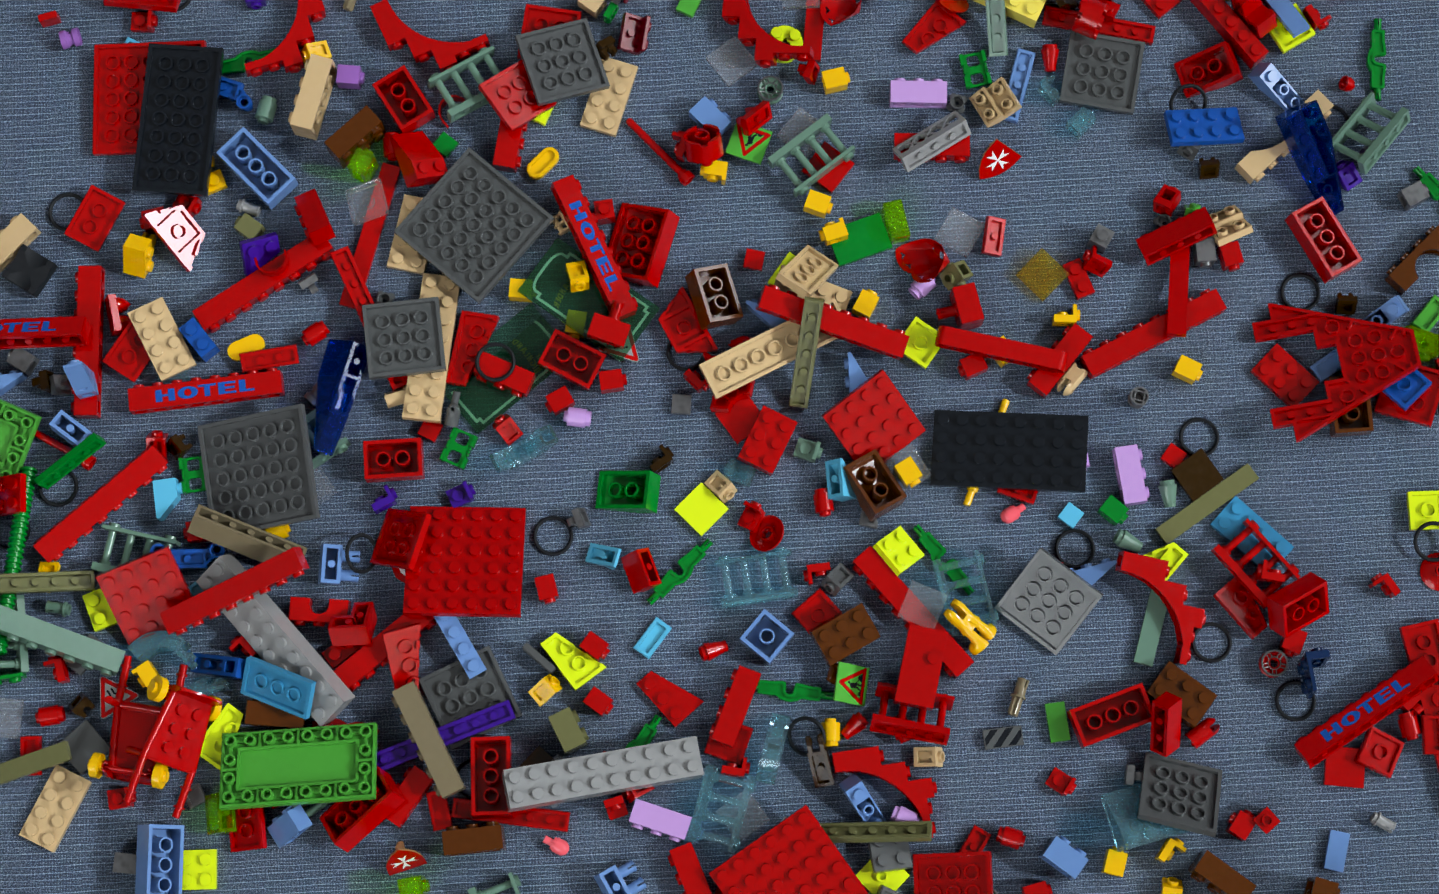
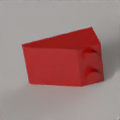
[1174,41,1244,98]
[389,131,448,188]

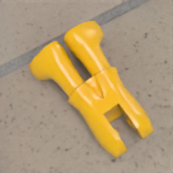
[943,599,997,655]

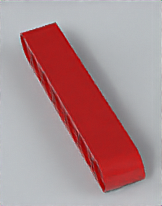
[935,326,1068,373]

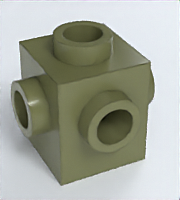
[939,260,974,291]

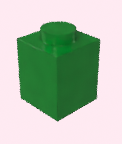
[1097,495,1129,526]

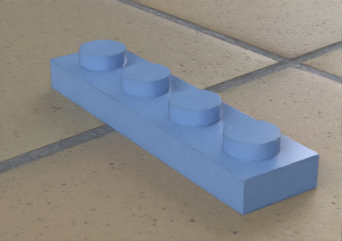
[434,616,487,679]

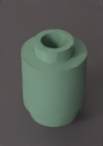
[255,95,278,125]

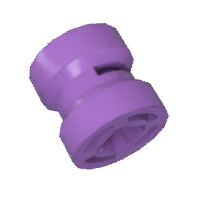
[59,27,83,50]

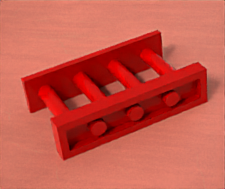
[1211,518,1301,609]
[869,682,955,746]

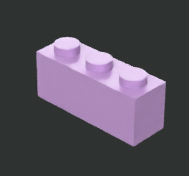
[889,78,947,109]
[1112,444,1150,506]
[629,799,692,843]

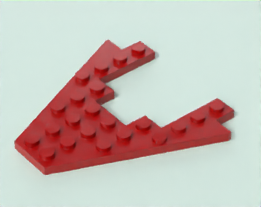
[1252,303,1421,443]

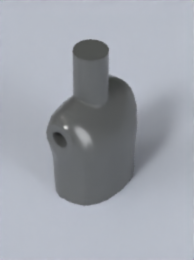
[444,391,461,427]

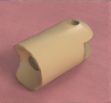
[1057,362,1088,396]
[384,385,407,408]

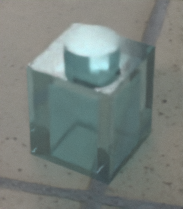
[1065,106,1097,140]

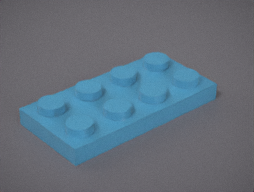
[1210,496,1294,572]
[240,656,316,720]

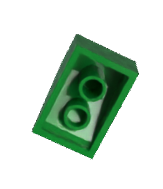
[595,470,661,513]

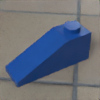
[190,653,246,680]

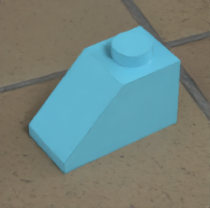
[825,458,856,502]
[152,478,183,521]

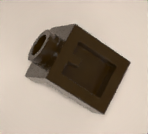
[650,444,674,474]

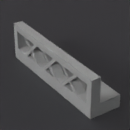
[892,110,971,172]

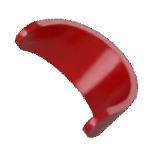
[438,95,465,129]
[254,249,289,277]

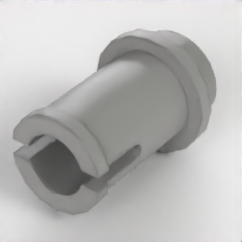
[236,199,262,217]
[1369,812,1397,834]

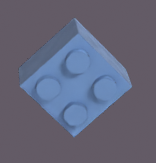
[739,609,794,665]
[1038,836,1089,880]

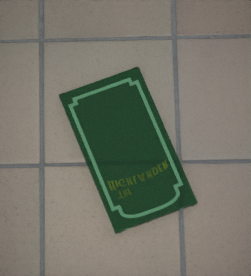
[518,238,660,362]
[445,303,554,434]

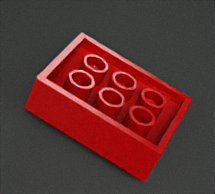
[609,202,680,288]

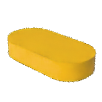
[527,147,559,180]
[227,334,265,361]

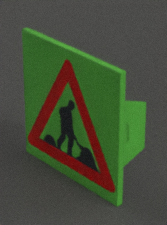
[725,123,773,165]
[833,662,870,707]

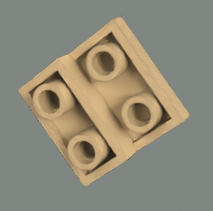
[969,77,1022,128]
[1209,205,1253,247]

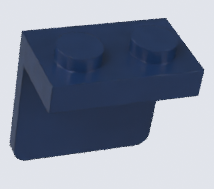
[1297,647,1330,699]

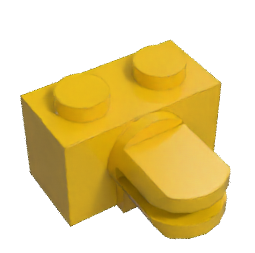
[123,232,156,279]

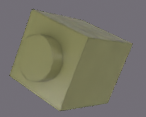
[234,213,266,239]

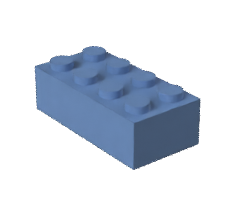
[216,127,299,210]
[135,824,184,894]

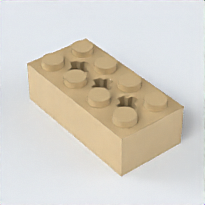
[288,54,337,140]

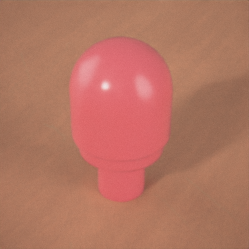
[1000,503,1026,524]
[543,835,569,856]

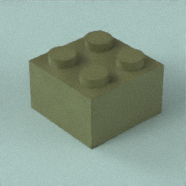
[548,707,589,755]

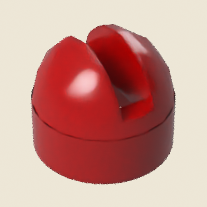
[1338,75,1355,92]

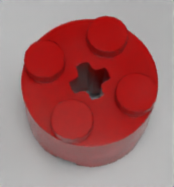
[1071,0,1110,40]
[683,124,724,167]

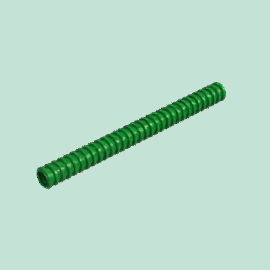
[0,466,38,655]

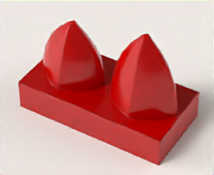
[736,100,772,136]
[104,294,131,336]

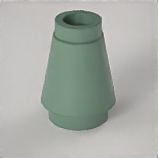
[1158,479,1177,508]
[1113,529,1143,553]

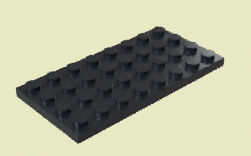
[132,43,224,197]
[930,410,1089,493]

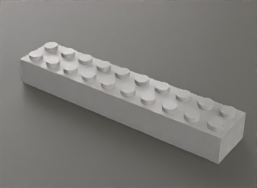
[196,553,355,726]
[502,736,704,813]

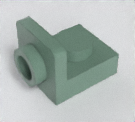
[793,437,823,463]

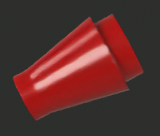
[1041,44,1059,72]
[698,640,728,662]
[840,711,869,740]

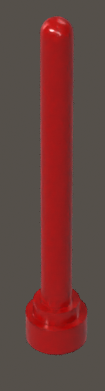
[626,118,695,186]
[35,430,97,471]

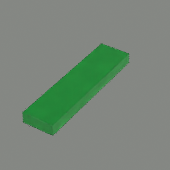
[34,433,106,490]

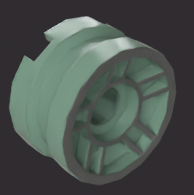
[757,75,784,105]

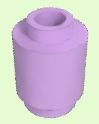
[908,276,936,300]
[563,407,592,428]
[890,806,920,821]

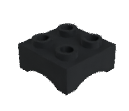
[2,244,58,298]

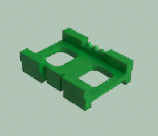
[959,50,992,90]
[439,427,478,470]
[178,456,206,494]

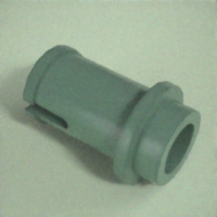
[45,600,72,617]

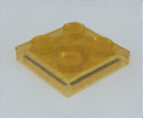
[1016,248,1070,301]

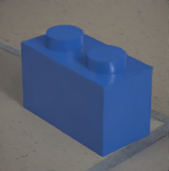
[178,317,220,362]

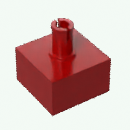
[936,282,984,330]
[587,300,631,349]

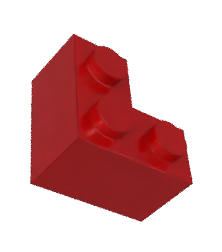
[1231,0,1277,39]
[328,602,378,646]

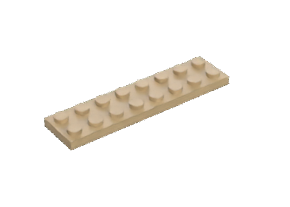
[402,273,460,424]
[698,297,841,399]

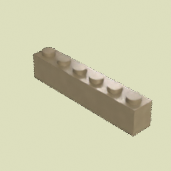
[187,504,308,562]
[391,681,466,799]

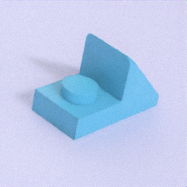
[585,543,622,570]

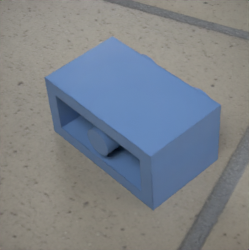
[689,96,731,136]
[49,410,92,447]
[267,805,313,848]

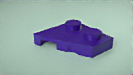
[239,232,280,276]

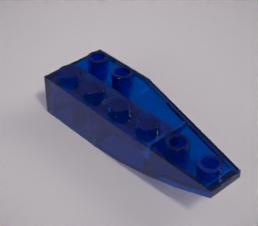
[1275,100,1344,215]
[314,339,367,456]

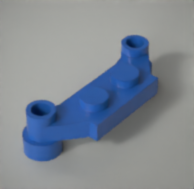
[219,76,253,112]
[150,542,225,569]

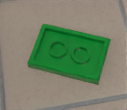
[831,213,893,267]

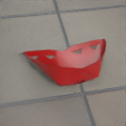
[820,0,862,26]
[895,238,950,283]

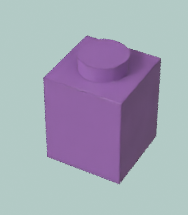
[336,64,365,90]

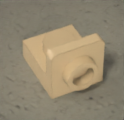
[704,470,737,504]
[913,747,945,767]

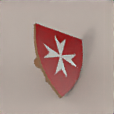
[979,138,1022,179]
[386,841,427,876]

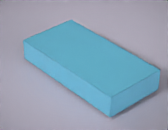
[633,617,672,659]

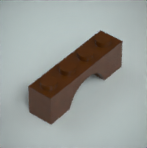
[1385,225,1439,295]

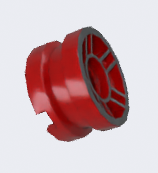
[1258,649,1288,678]

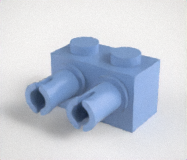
[318,544,360,585]
[593,860,647,894]

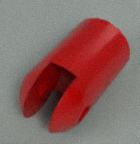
[1185,717,1220,749]

